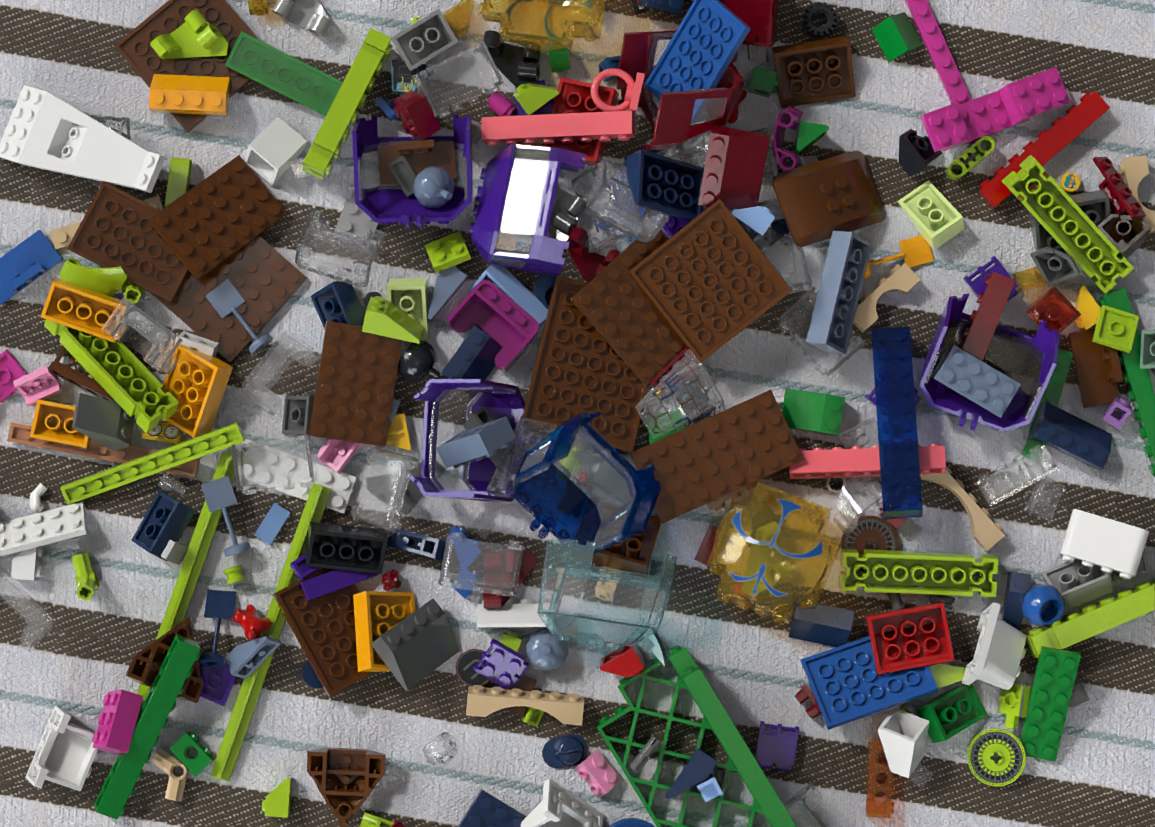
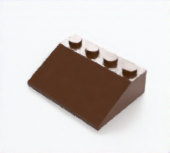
[772,36,856,108]
[571,497,661,577]

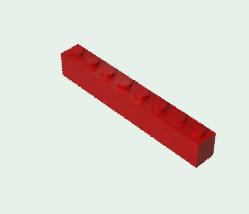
[978,91,1110,209]

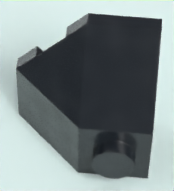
[899,129,943,177]

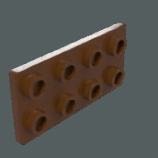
[378,139,456,185]
[1068,328,1123,408]

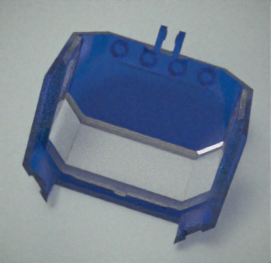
[514,412,661,554]

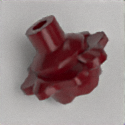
[381,569,402,592]

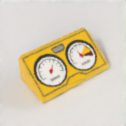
[142,422,183,444]

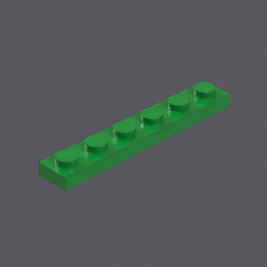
[1022,348,1073,463]

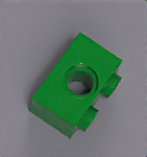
[748,66,779,98]
[169,731,215,777]

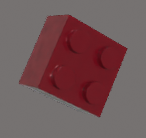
[392,90,441,141]

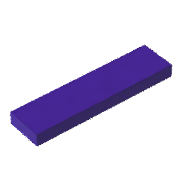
[301,569,379,601]

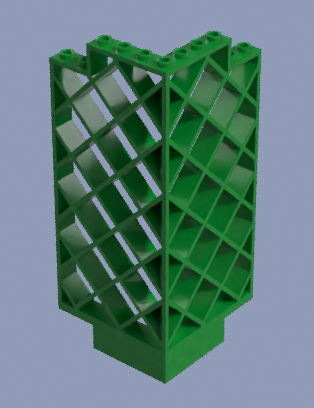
[596,645,796,827]

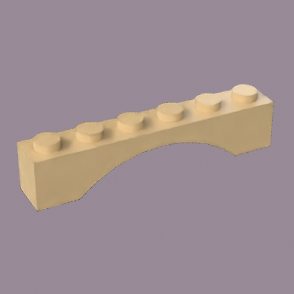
[917,466,1005,551]
[466,685,584,726]

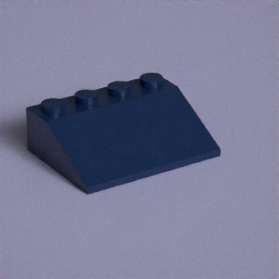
[627,150,704,221]

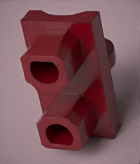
[794,683,822,719]

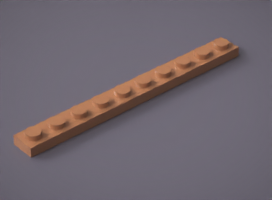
[7,422,200,478]

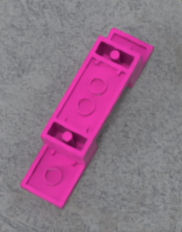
[920,67,1070,152]

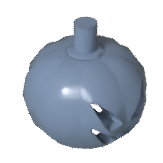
[413,166,455,209]
[526,628,568,671]

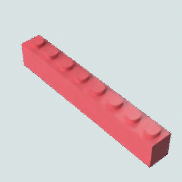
[481,111,635,147]
[789,443,946,479]

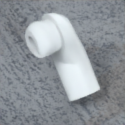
[30,483,48,512]

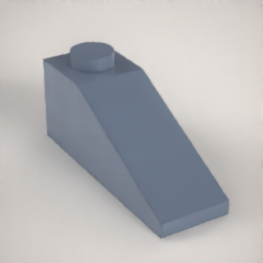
[428,266,468,322]
[226,636,281,679]

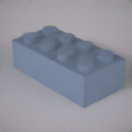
[931,344,1021,418]
[436,417,516,468]

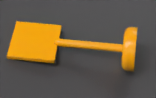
[863,235,934,280]

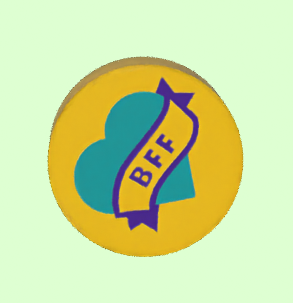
[1060,173,1080,192]

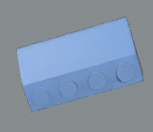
[468,264,548,328]

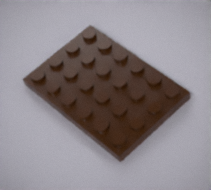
[148,155,287,280]
[67,181,188,302]
[308,321,402,447]
[273,568,373,697]

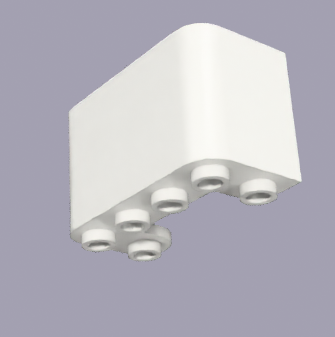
[1059,509,1149,580]

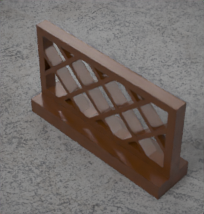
[49,346,116,402]

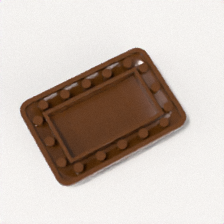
[772,151,886,247]

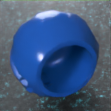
[1022,584,1065,627]

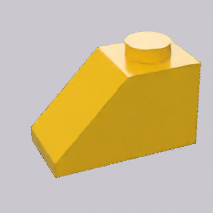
[1073,285,1100,330]

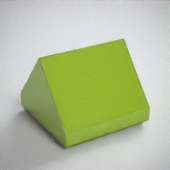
[522,707,545,727]

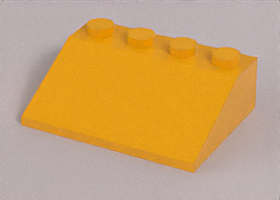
[162,344,233,438]
[353,591,415,672]

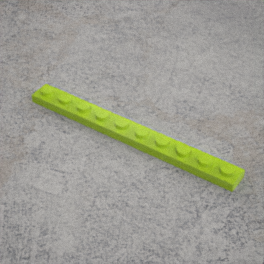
[60,422,245,505]

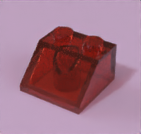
[1026,286,1081,334]

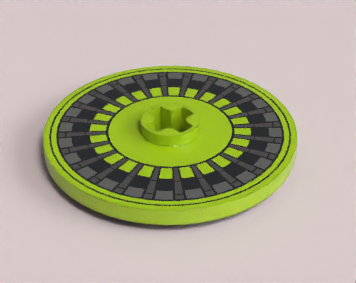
[967,728,1026,787]

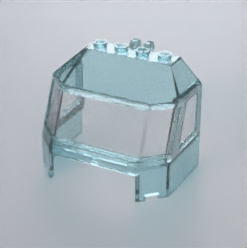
[537,539,677,650]

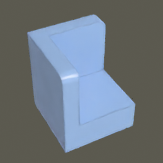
[696,776,723,802]

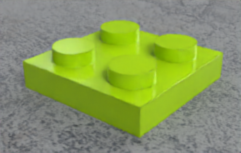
[425,231,471,273]
[1092,305,1139,353]

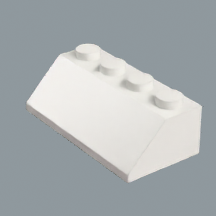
[477,600,555,627]

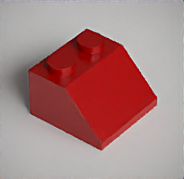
[599,640,646,677]

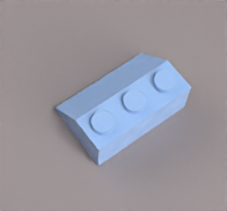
[732,206,775,242]

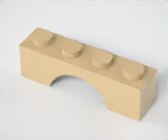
[1118,155,1155,234]
[853,263,921,333]

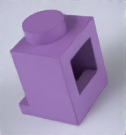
[1103,396,1132,429]

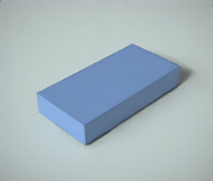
[254,503,291,545]

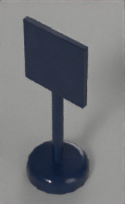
[199,590,236,668]

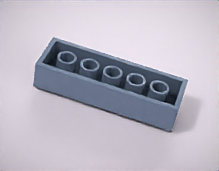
[806,231,872,354]

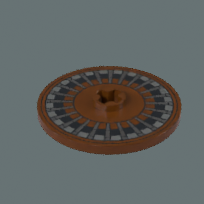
[841,515,899,572]

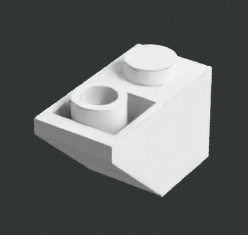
[11,546,43,581]

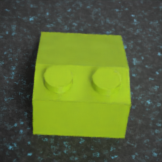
[362,296,424,344]

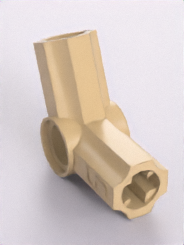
[150,748,189,801]

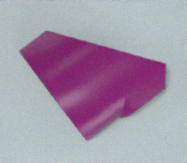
[773,105,804,171]

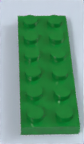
[225,31,343,116]
[1020,646,1081,761]

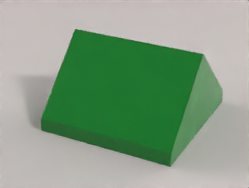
[871,12,922,63]
[794,122,829,156]

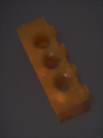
[865,738,895,818]

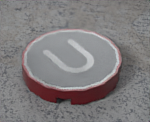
[456,649,489,686]

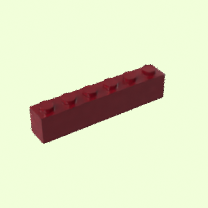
[958,271,1015,361]

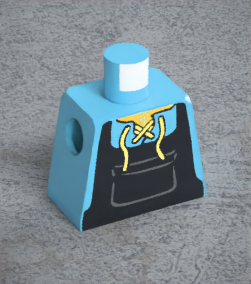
[391,60,428,96]

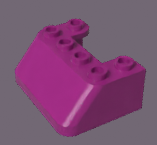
[447,280,539,374]

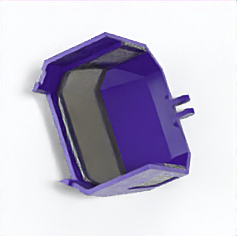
[920,293,1060,432]

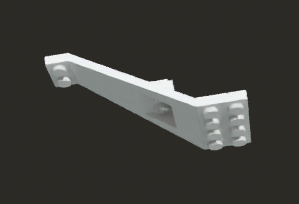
[0,85,165,193]

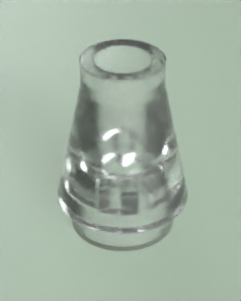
[157,472,187,497]

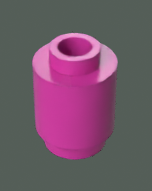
[487,92,516,117]

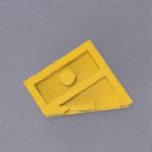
[386,413,412,451]

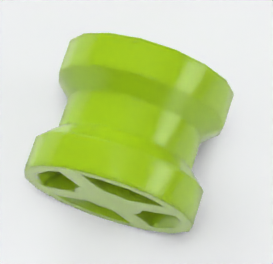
[223,565,246,585]

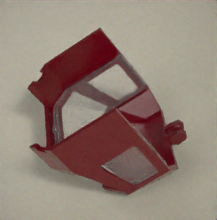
[616,30,744,150]

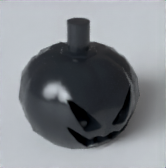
[398,340,440,382]

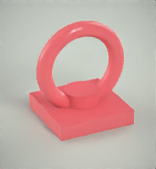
[591,68,645,116]

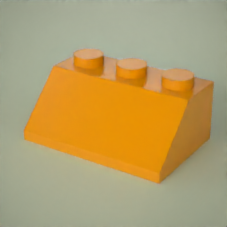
[30,399,91,448]

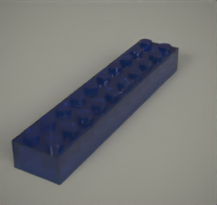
[871,327,923,519]

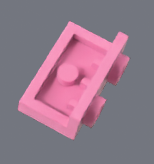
[13,366,61,406]
[317,439,362,474]
[575,749,622,798]

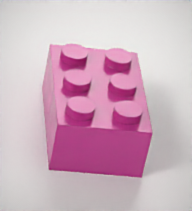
[92,689,143,754]

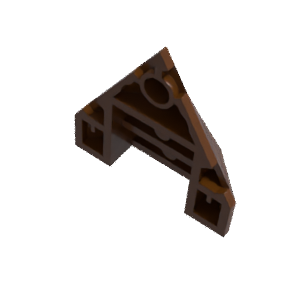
[126,617,204,703]
[307,747,386,827]

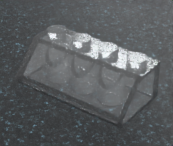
[976,444,1059,507]

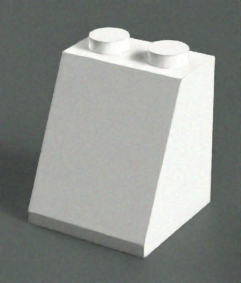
[244,117,307,187]
[878,708,930,778]

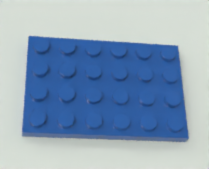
[644,0,751,125]
[800,636,938,730]

